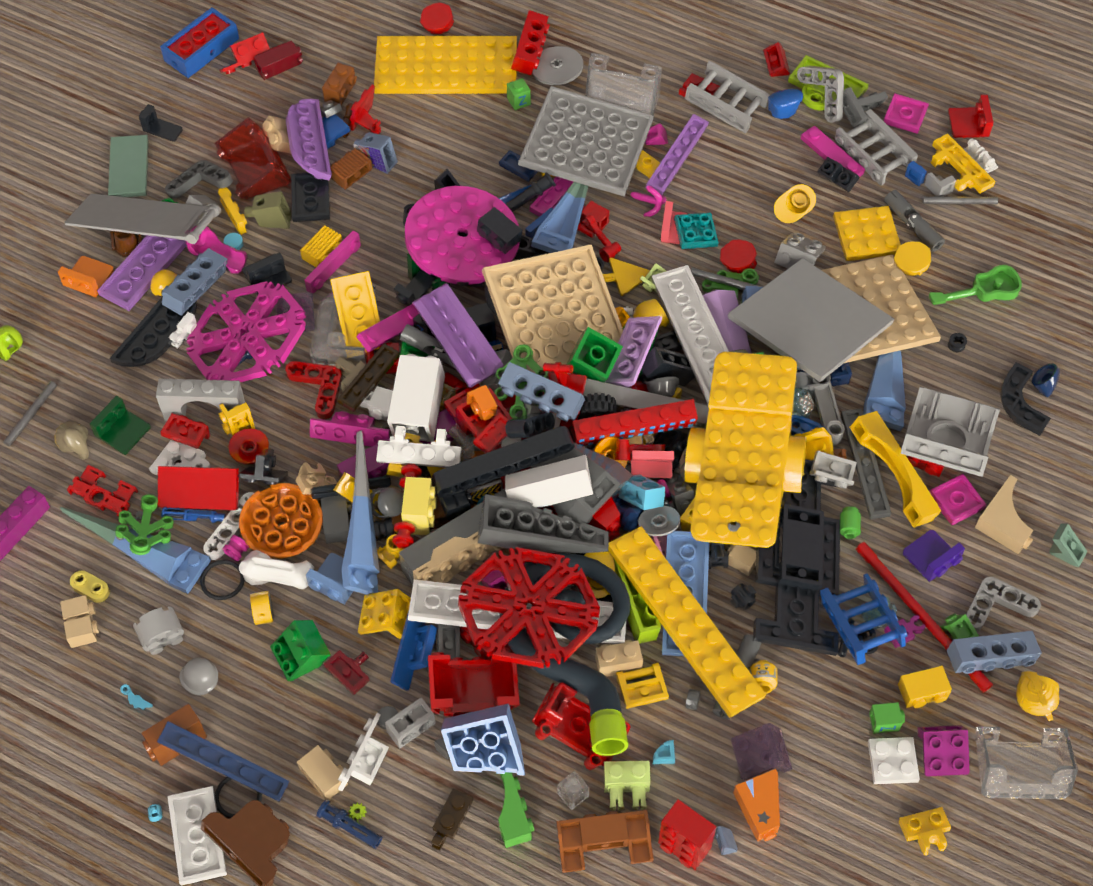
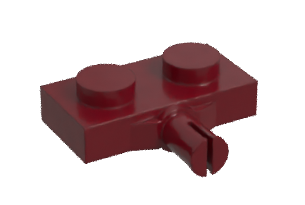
[324,650,370,695]

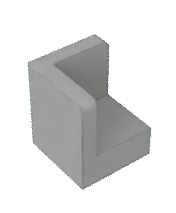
[925,172,956,197]

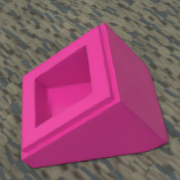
[646,123,668,145]

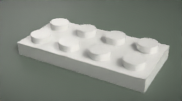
[167,786,227,885]

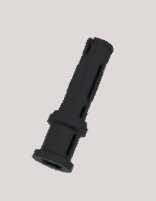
[506,172,556,212]

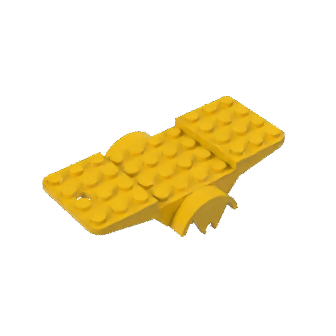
[685,352,807,548]

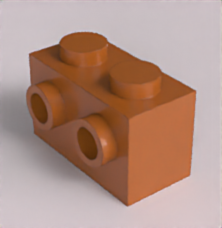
[322,63,357,106]

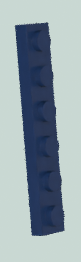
[157,721,289,802]

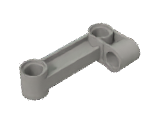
[794,372,845,446]

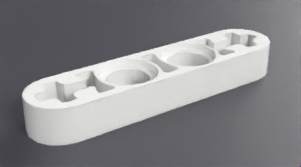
[204,492,254,560]

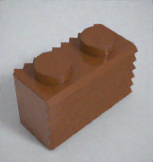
[330,148,372,190]

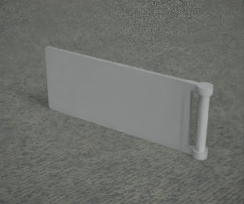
[65,194,221,244]

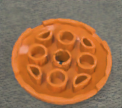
[239,483,323,559]

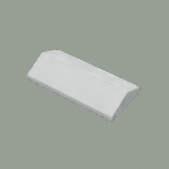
[505,455,593,508]

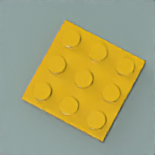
[833,206,901,261]

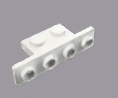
[338,713,389,791]

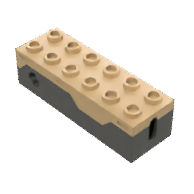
[399,489,507,586]

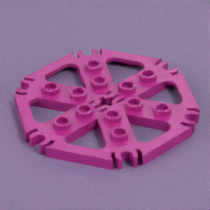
[186,281,306,382]

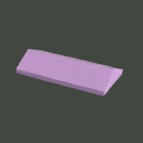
[702,290,752,354]
[605,316,662,388]

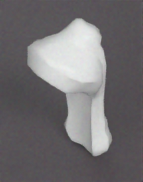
[239,550,314,589]

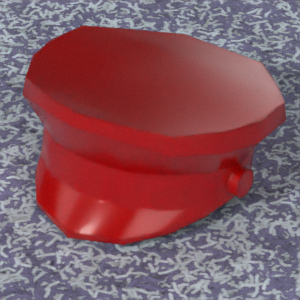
[420,2,454,35]
[720,239,757,273]

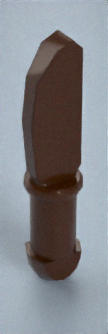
[343,103,353,138]

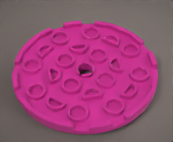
[405,186,519,285]

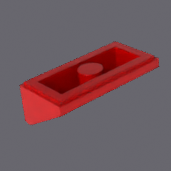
[763,42,791,77]

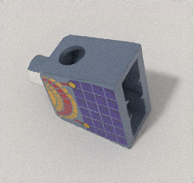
[354,132,398,174]

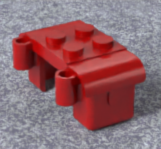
[532,682,631,770]

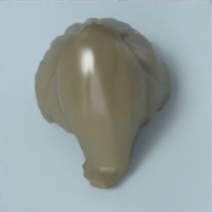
[54,421,89,460]

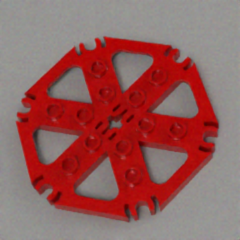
[458,547,600,668]

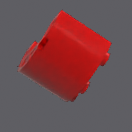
[428,650,520,717]

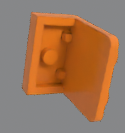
[58,256,114,297]

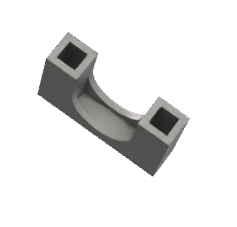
[156,379,245,421]

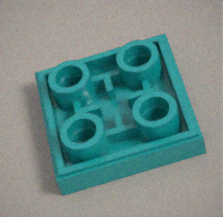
[674,213,719,249]

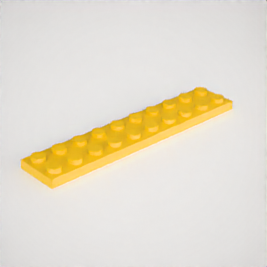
[608,526,766,718]

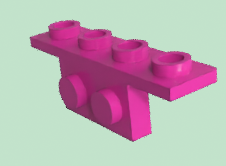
[310,411,390,447]

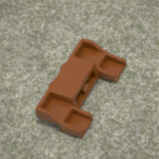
[556,810,654,873]

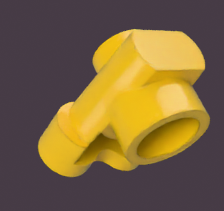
[377,534,404,569]

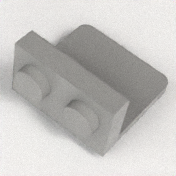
[774,232,826,268]

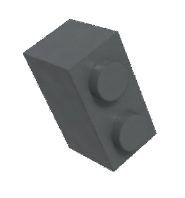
[321,495,352,544]

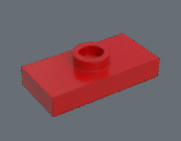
[473,412,509,454]

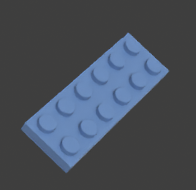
[662,531,709,656]

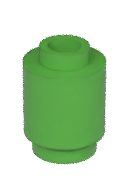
[840,507,861,539]

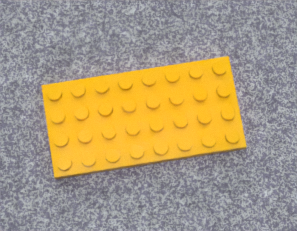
[374,36,517,94]

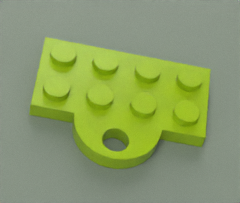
[788,55,869,110]

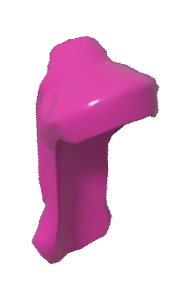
[186,226,247,274]

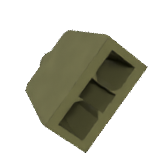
[244,192,292,229]

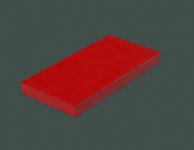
[158,466,239,510]

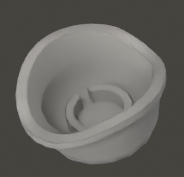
[179,657,218,695]

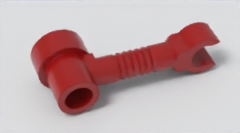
[582,214,622,263]
[615,439,665,460]

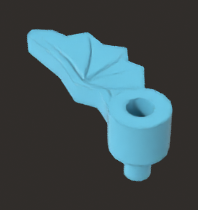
[120,684,153,710]

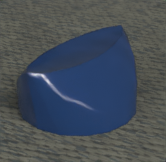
[1031,363,1060,398]

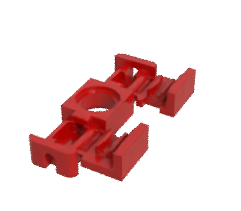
[67,465,138,518]

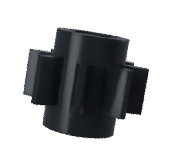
[730,583,757,610]

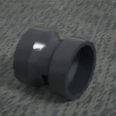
[373,517,394,541]

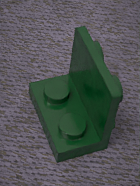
[90,395,151,455]

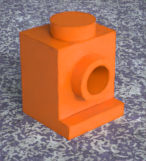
[466,385,497,420]

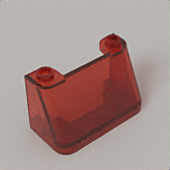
[215,117,291,200]

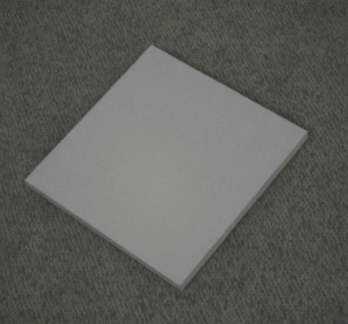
[518,86,654,197]
[728,258,894,382]

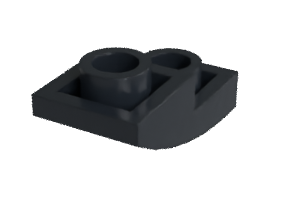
[817,157,860,192]

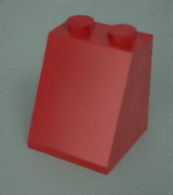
[588,496,620,543]

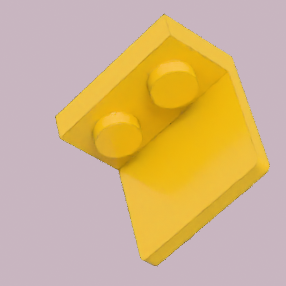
[358,589,411,639]

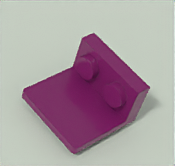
[917,725,970,776]

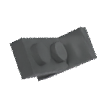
[843,87,888,129]

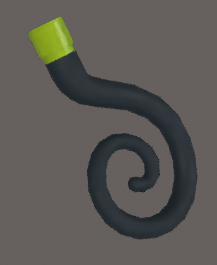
[499,553,630,756]

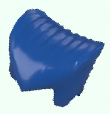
[768,88,803,119]

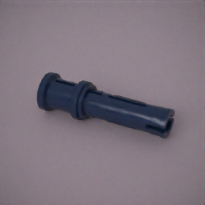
[316,799,383,849]

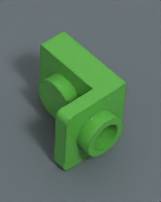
[940,613,979,639]

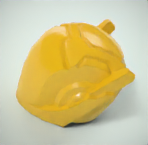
[1016,671,1059,721]

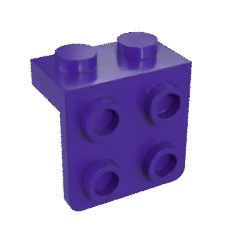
[903,530,965,582]

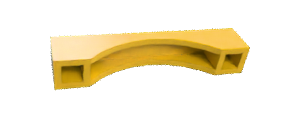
[849,411,941,528]

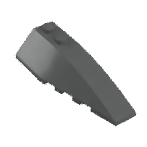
[478,494,608,553]

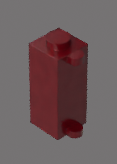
[254,40,303,80]

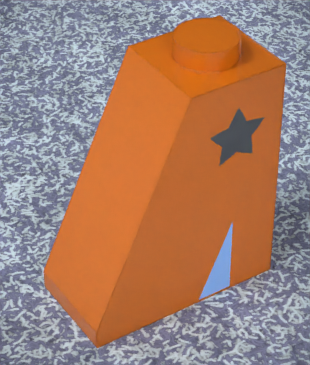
[733,769,780,841]

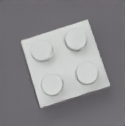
[868,737,920,784]

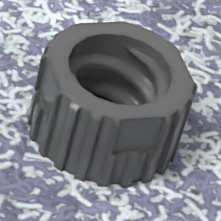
[686,689,701,710]

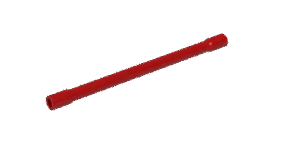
[855,542,993,693]

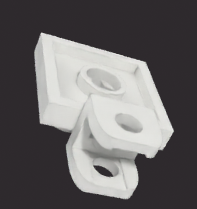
[149,440,211,476]

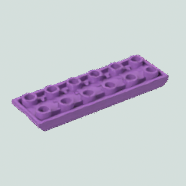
[412,283,504,388]

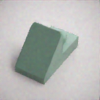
[1049,524,1087,567]

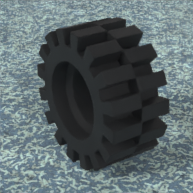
[579,393,616,419]

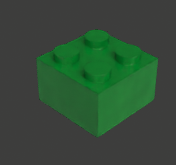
[567,327,623,382]

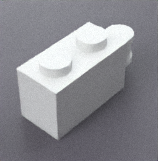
[360,386,393,421]

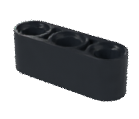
[505,412,555,438]

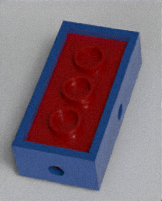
[160,7,239,78]

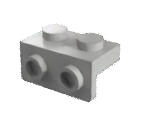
[810,451,857,489]

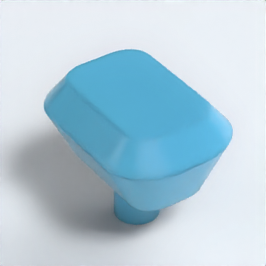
[148,804,162,822]

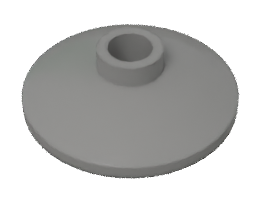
[638,506,680,536]

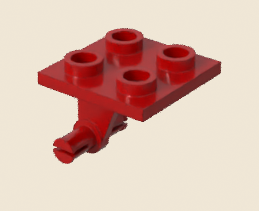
[350,84,381,134]
[540,362,587,415]

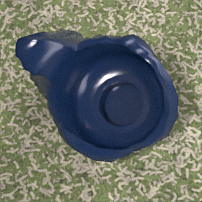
[613,494,644,532]

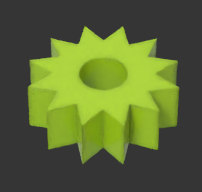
[348,802,367,821]

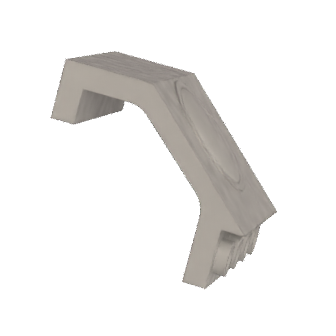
[900,386,1000,477]

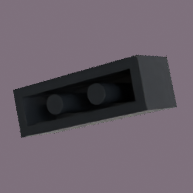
[642,347,695,387]

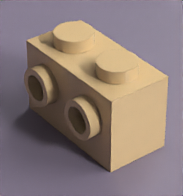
[595,640,643,677]

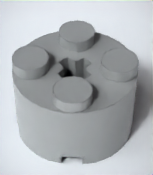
[133,607,184,655]

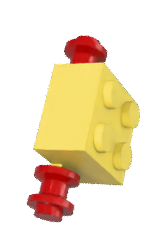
[392,463,437,549]

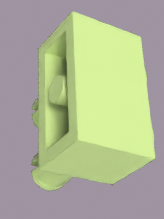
[604,761,650,811]

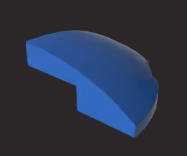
[322,114,350,149]

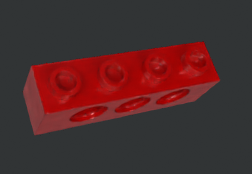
[511,10,550,76]

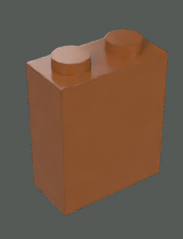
[142,703,207,766]

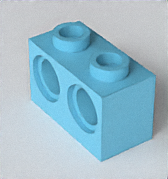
[619,474,665,510]

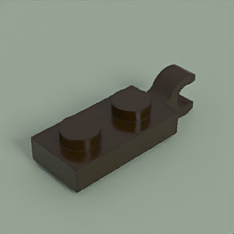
[431,788,473,851]

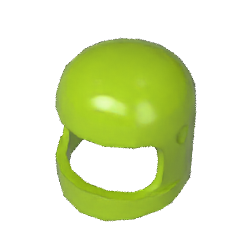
[0,325,23,361]

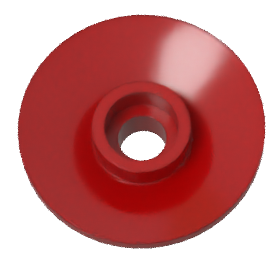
[228,428,269,464]

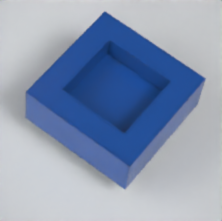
[905,161,927,187]

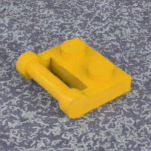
[616,663,669,709]

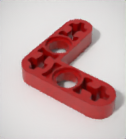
[285,361,342,420]

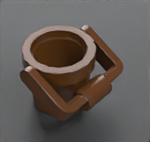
[110,231,143,257]

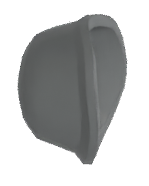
[644,377,679,397]

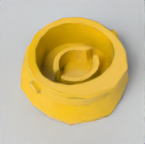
[894,241,931,276]

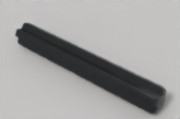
[310,476,391,499]

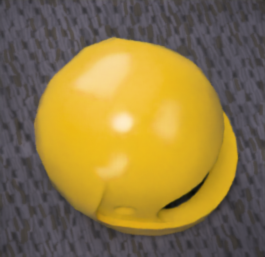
[633,299,669,327]

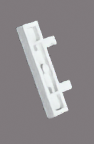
[376,426,462,468]

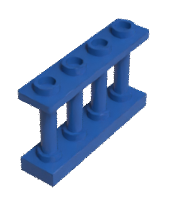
[820,573,907,665]

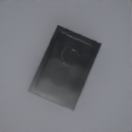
[291,173,330,222]

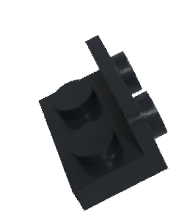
[653,430,687,473]

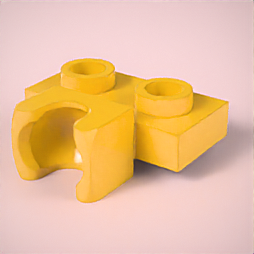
[899,807,951,855]

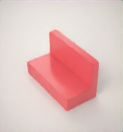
[661,201,687,244]
[631,451,674,479]

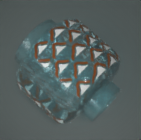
[792,387,814,417]

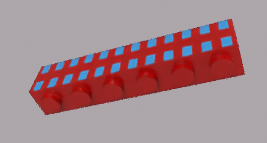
[571,399,698,446]

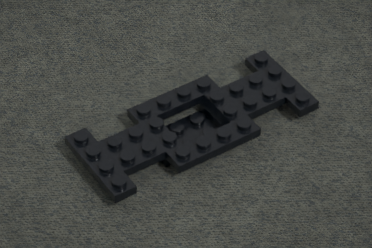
[753,459,840,656]

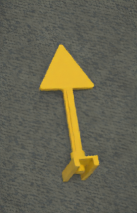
[603,258,650,296]

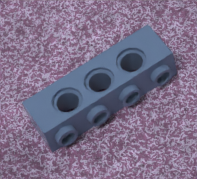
[162,248,227,316]
[498,362,585,421]
[946,631,1042,674]

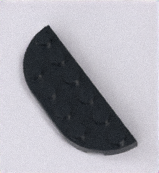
[110,296,197,367]

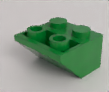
[270,620,331,681]

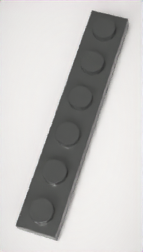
[841,409,891,519]

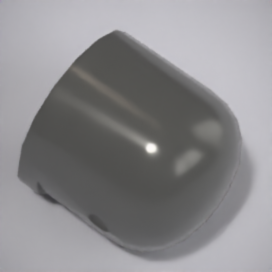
[370,487,404,518]

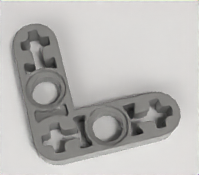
[797,66,844,123]
[966,577,1041,632]

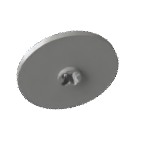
[532,46,583,85]

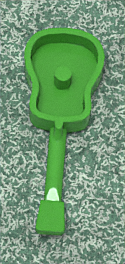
[929,265,1022,305]

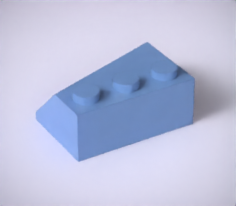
[441,704,525,775]

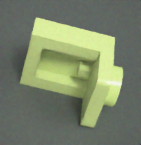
[640,263,666,293]

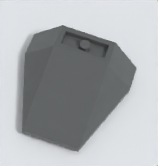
[530,442,633,524]

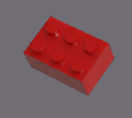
[658,799,716,870]

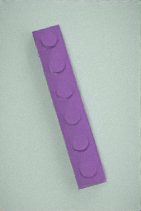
[645,114,709,196]

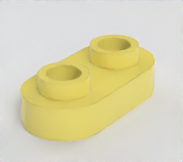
[70,571,110,603]

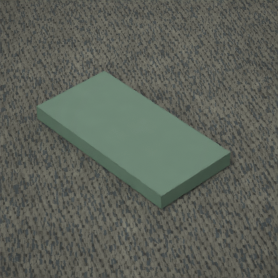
[108,135,149,197]

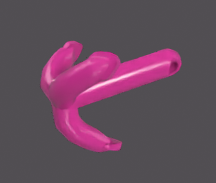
[630,186,666,217]

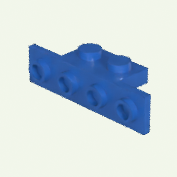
[390,606,437,691]

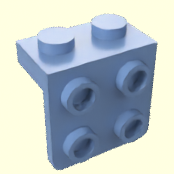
[306,553,353,605]

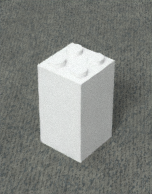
[387,354,445,442]

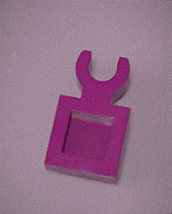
[884,615,926,648]

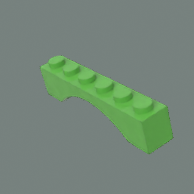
[498,772,534,848]

